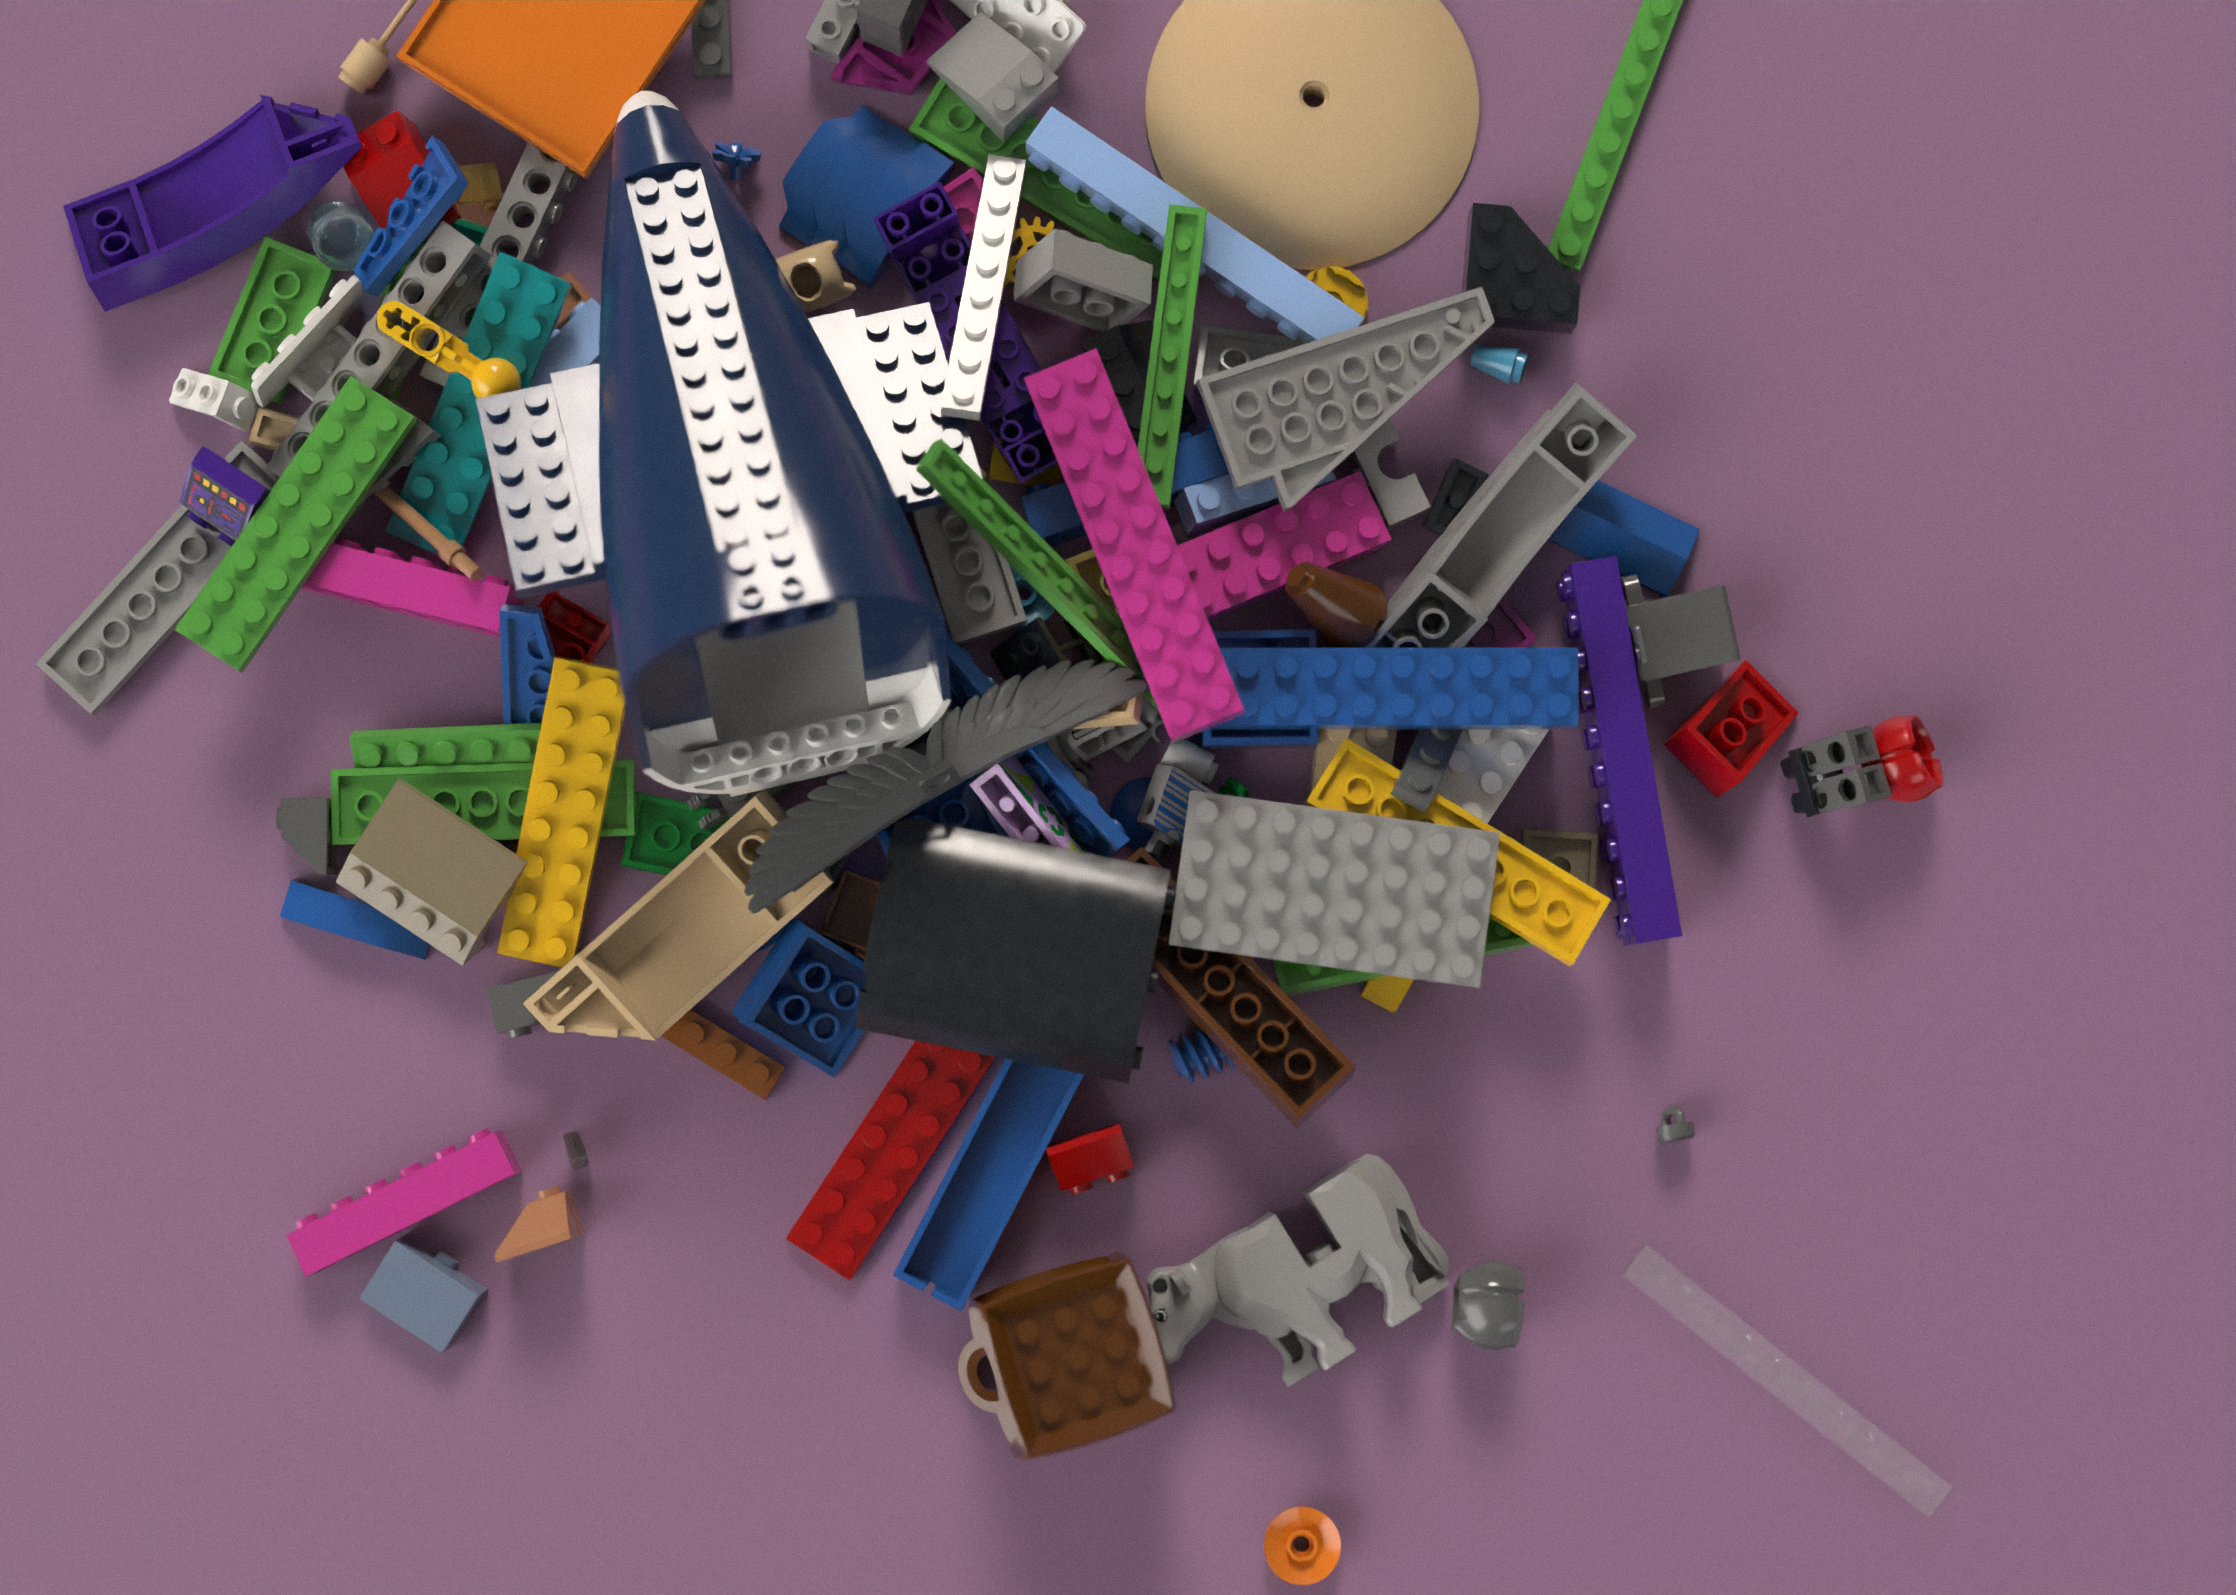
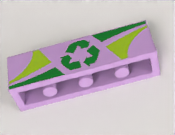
[969,755,1089,853]

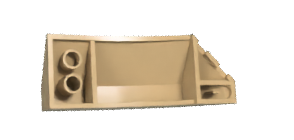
[523,789,834,1041]

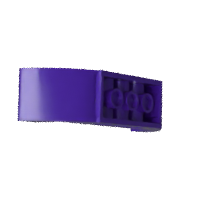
[873,181,1058,483]

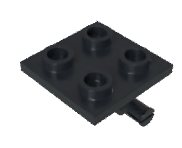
[990,616,1104,681]

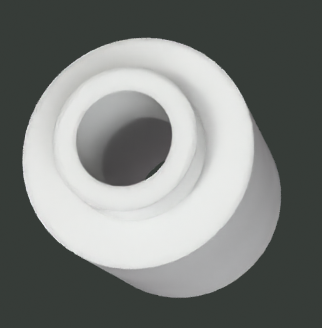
[1160,739,1219,785]

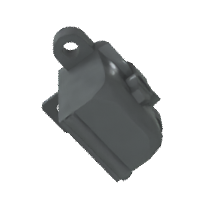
[1621,574,1741,709]

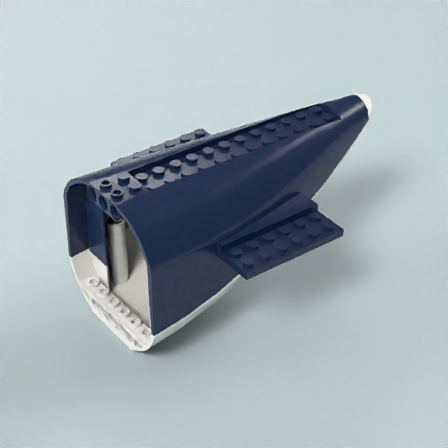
[476,90,983,797]

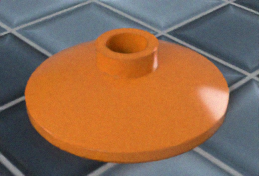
[1264,1506,1341,1585]

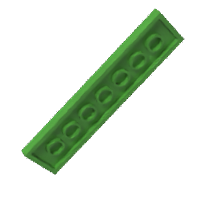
[909,78,1163,282]
[174,376,417,673]
[331,759,637,845]

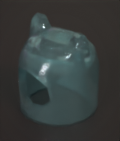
[308,200,374,271]

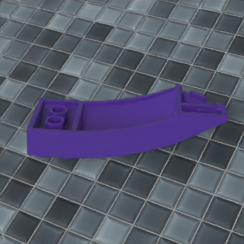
[63,94,362,312]

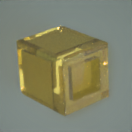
[456,162,503,212]

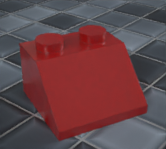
[1046,1122,1134,1195]

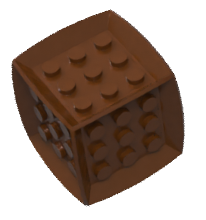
[958,1251,1176,1461]

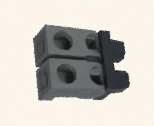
[1780,725,1891,817]

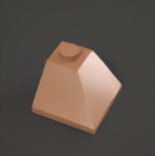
[494,1186,585,1263]

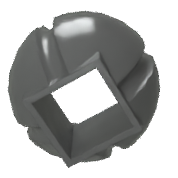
[1452,1260,1524,1350]

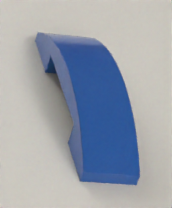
[280,880,430,960]

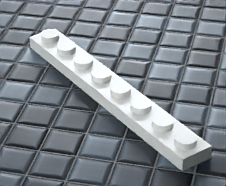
[941,155,1026,421]

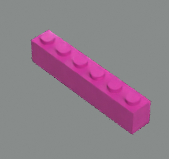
[286,1128,522,1277]

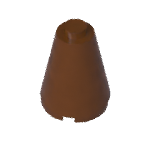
[1285,562,1388,648]

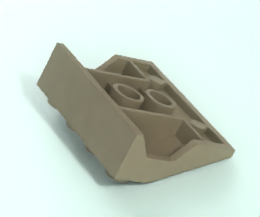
[336,779,528,966]

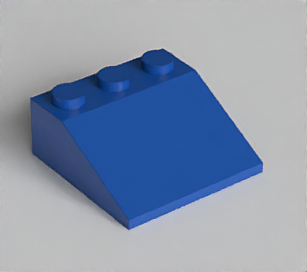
[731,917,866,1078]

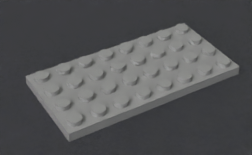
[1169,790,1500,988]

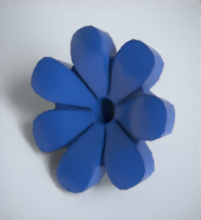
[712,142,762,180]

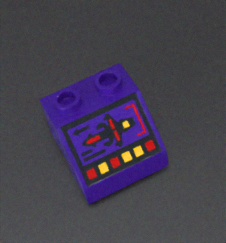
[180,446,271,547]

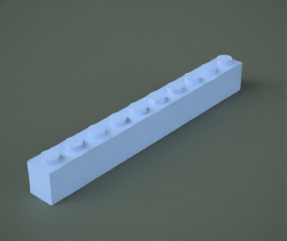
[1025,106,1364,343]

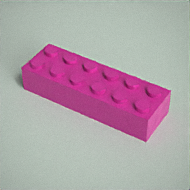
[1177,471,1392,622]
[301,538,525,637]

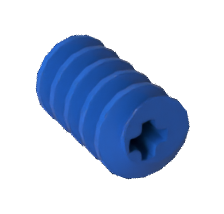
[1167,1029,1237,1083]

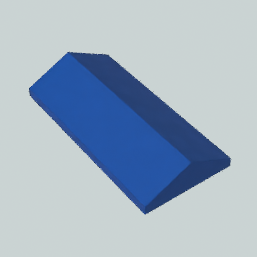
[1547,480,1700,597]

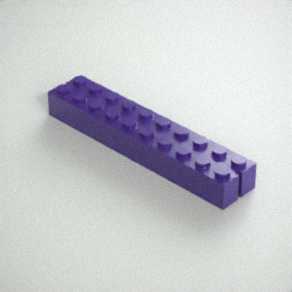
[1556,556,1682,945]

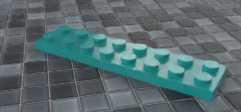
[385,252,573,555]

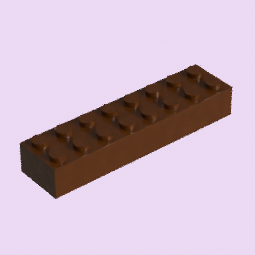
[1126,846,1356,1128]

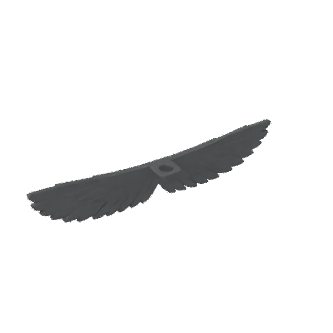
[744,659,1148,913]

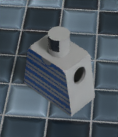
[1137,764,1216,861]

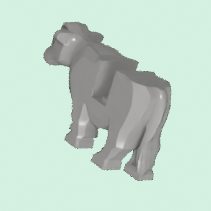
[1146,1153,1450,1387]

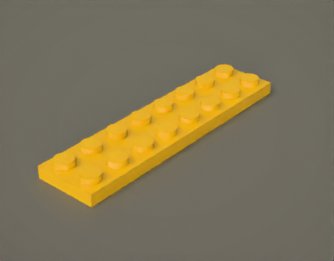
[497,656,626,968]
[1305,737,1611,967]

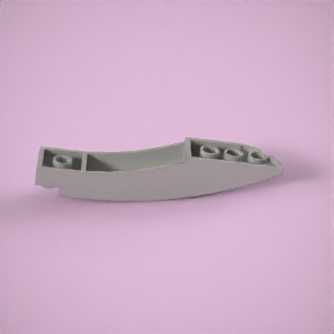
[1364,382,1637,648]

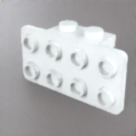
[950,0,1086,73]
[251,275,364,407]

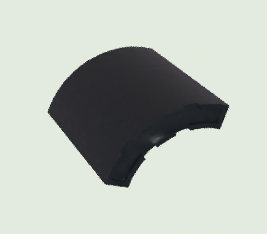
[856,816,1176,1084]

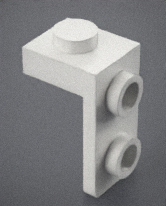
[169,368,259,432]

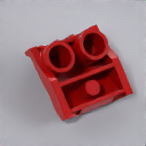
[537,590,613,663]

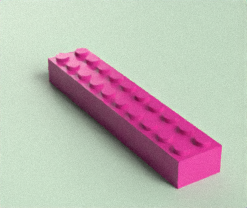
[1024,349,1244,743]

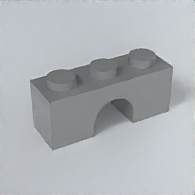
[1349,419,1431,531]

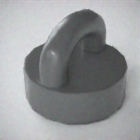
[1655,1106,1695,1143]

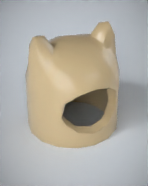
[775,240,856,314]

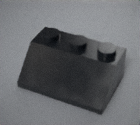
[1083,320,1197,449]

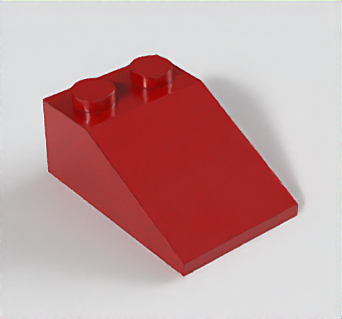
[343,110,462,241]
[1663,660,1799,798]

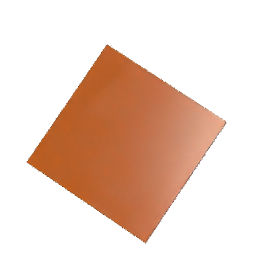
[396,0,706,179]

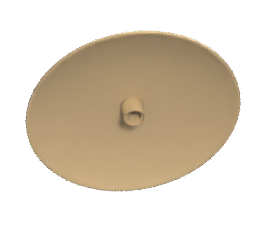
[1145,0,1479,271]

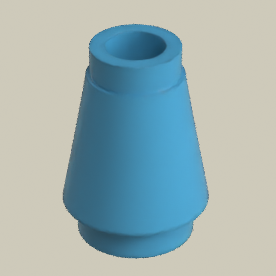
[1470,344,1529,385]

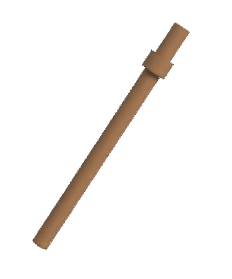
[373,486,483,581]

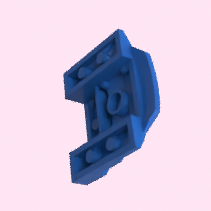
[778,106,955,290]

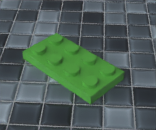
[208,237,338,404]

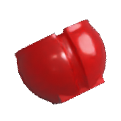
[1861,714,1944,802]

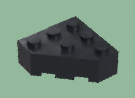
[1462,203,1580,334]

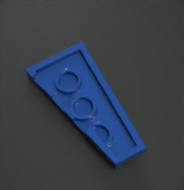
[354,136,469,297]
[499,605,556,724]

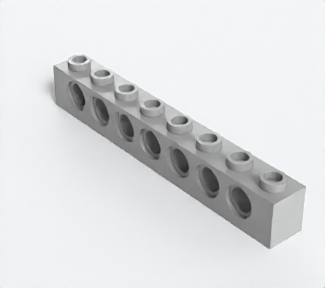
[419,143,578,390]
[266,220,492,478]

